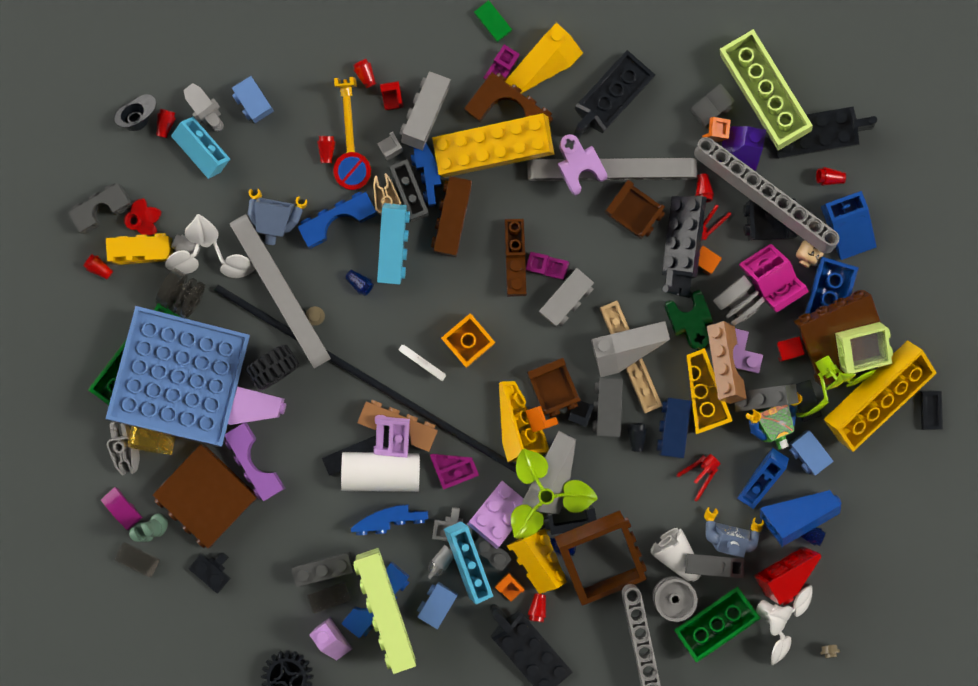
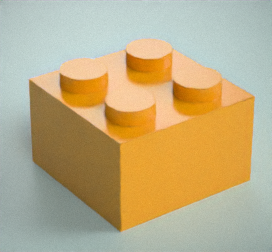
[441,313,496,368]

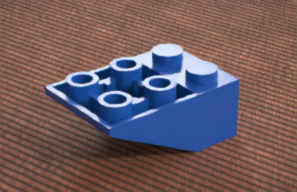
[821,191,877,260]

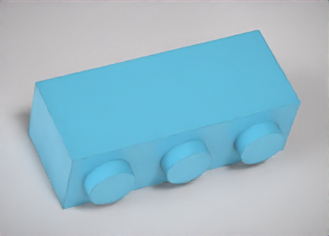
[171,117,230,179]

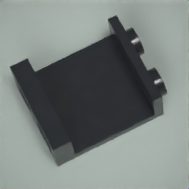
[743,198,797,241]

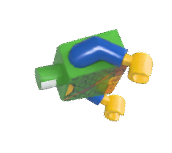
[745,392,802,450]

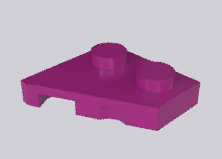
[430,454,479,490]

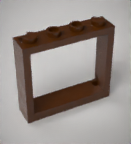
[555,510,647,606]

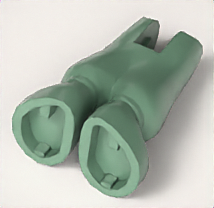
[129,513,168,542]

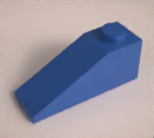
[737,448,789,509]

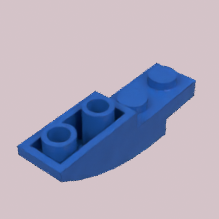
[410,143,442,207]
[351,504,429,535]

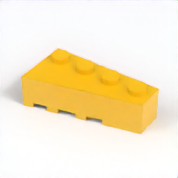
[686,348,733,434]

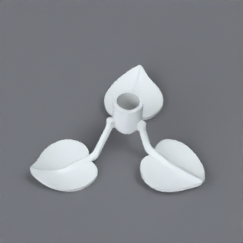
[165,214,255,278]
[756,584,812,665]

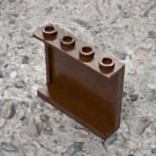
[794,290,881,387]
[153,444,258,548]

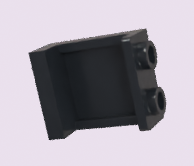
[544,506,597,535]

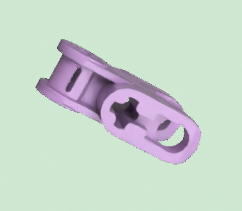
[557,134,607,196]

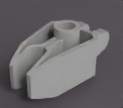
[184,83,224,132]
[106,422,140,475]

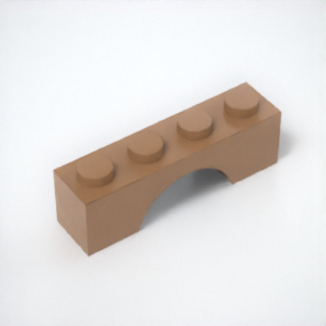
[707,321,747,404]
[357,400,438,452]

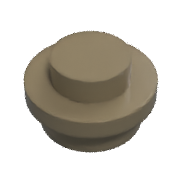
[306,306,325,326]
[820,645,840,659]

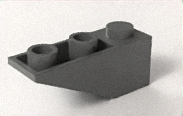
[685,554,745,578]

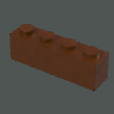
[431,176,472,258]

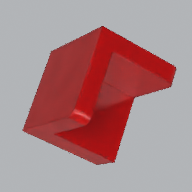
[380,81,403,110]
[777,336,805,362]

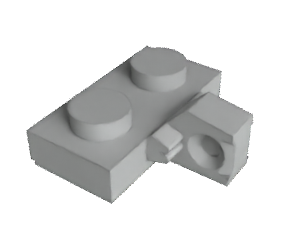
[432,507,472,541]

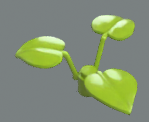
[796,355,876,418]
[511,449,598,539]

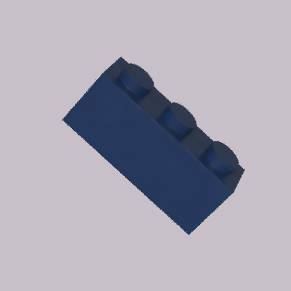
[656,398,691,458]

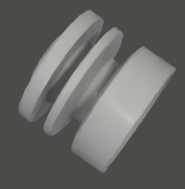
[713,275,765,326]

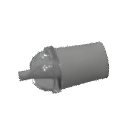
[428,545,454,579]

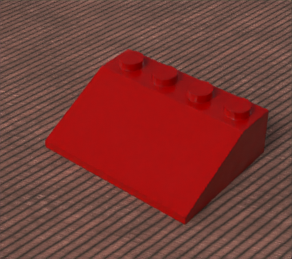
[753,547,822,605]

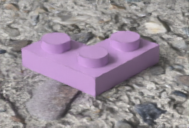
[733,329,763,374]

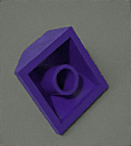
[719,126,766,171]

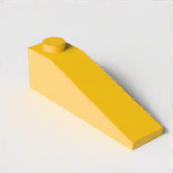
[505,22,583,94]
[499,381,549,462]

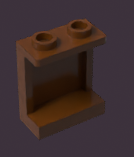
[605,180,665,239]
[527,358,581,418]

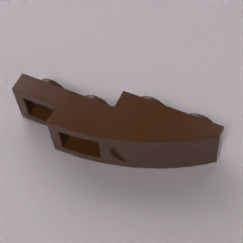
[505,219,527,297]

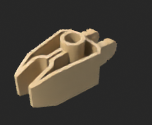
[373,173,402,216]

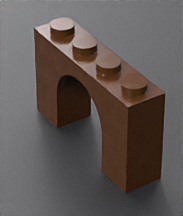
[464,72,553,125]

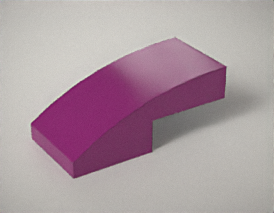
[483,44,520,80]
[526,251,570,281]
[101,487,142,530]

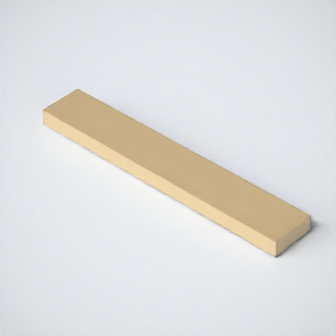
[599,301,662,413]

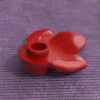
[124,198,162,236]

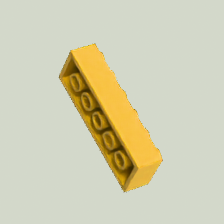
[432,113,555,178]
[823,340,937,452]

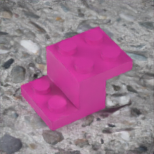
[739,244,809,313]

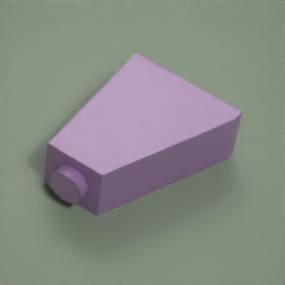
[228,387,286,425]
[310,617,353,660]

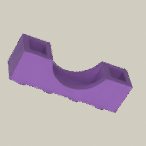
[224,423,286,501]

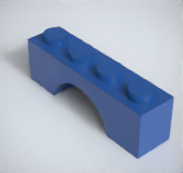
[298,191,378,249]
[341,562,410,638]

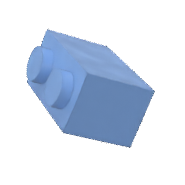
[232,76,274,123]
[789,430,833,475]
[417,582,458,629]

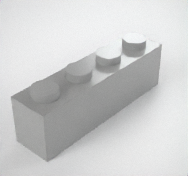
[399,71,451,151]

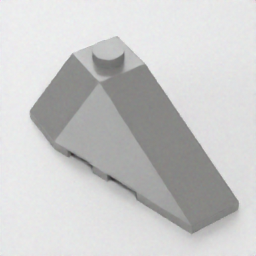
[591,321,670,378]
[522,431,576,514]

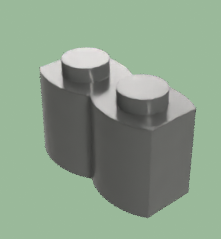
[690,84,735,127]
[474,536,511,571]

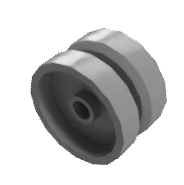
[652,576,698,622]

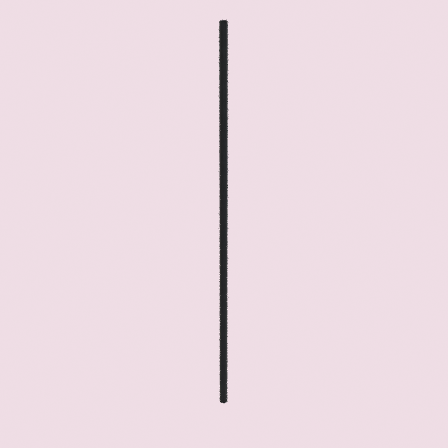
[214,285,517,474]

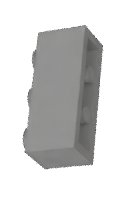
[538,268,594,327]

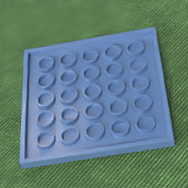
[105,306,250,447]

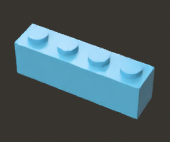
[377,203,410,284]
[444,522,493,604]

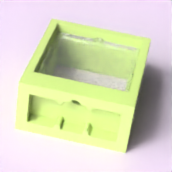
[835,322,893,373]

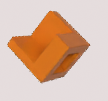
[702,117,731,142]
[698,246,722,276]
[525,406,558,433]
[495,572,525,601]

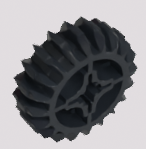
[261,650,314,686]

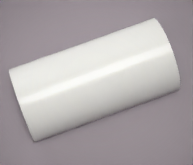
[341,452,420,492]

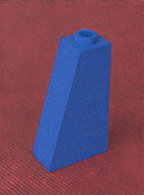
[760,490,842,547]

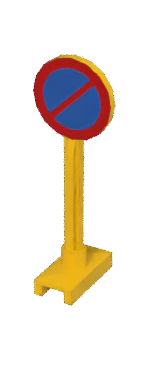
[333,77,371,190]

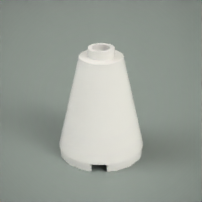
[651,528,701,582]

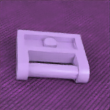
[374,415,410,458]

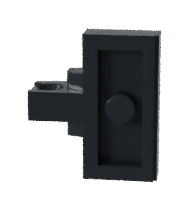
[188,552,231,594]

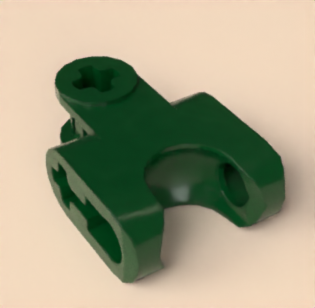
[664,290,713,350]

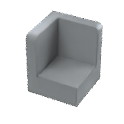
[377,132,403,161]

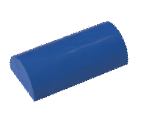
[805,257,859,314]

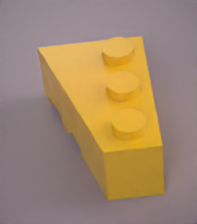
[106,233,173,265]
[507,528,567,594]

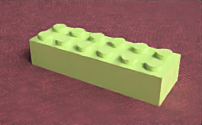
[720,29,813,150]
[353,548,416,674]

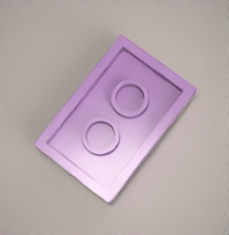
[467,481,523,549]

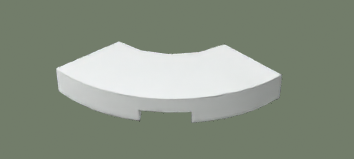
[398,345,446,381]

